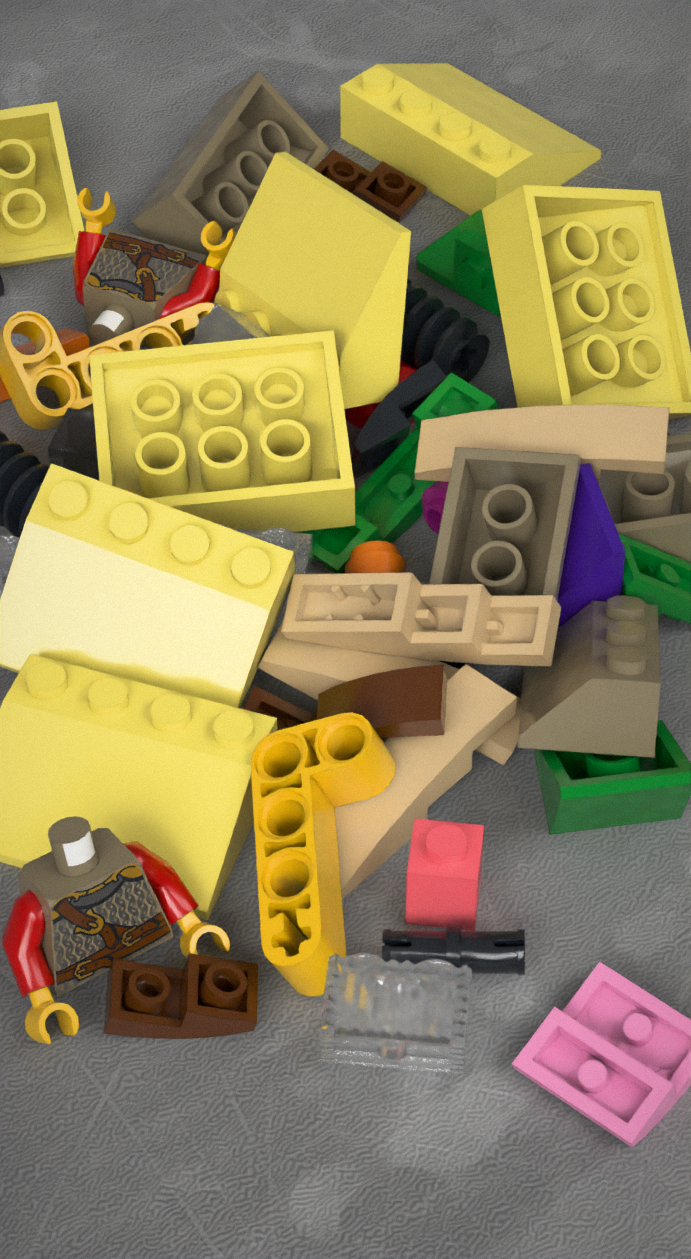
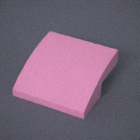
[512,962,691,1148]

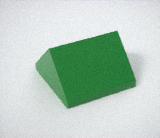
[533,720,691,835]

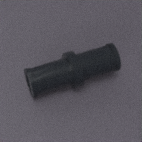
[382,924,525,981]

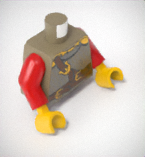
[72,188,237,348]
[2,816,230,1044]

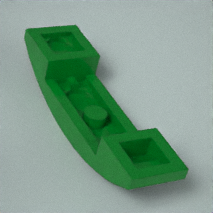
[293,373,498,574]

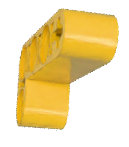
[0,302,234,430]
[251,712,396,997]

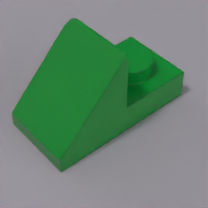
[618,533,691,623]

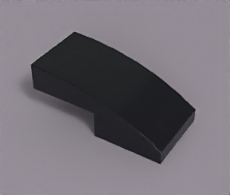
[351,359,446,479]

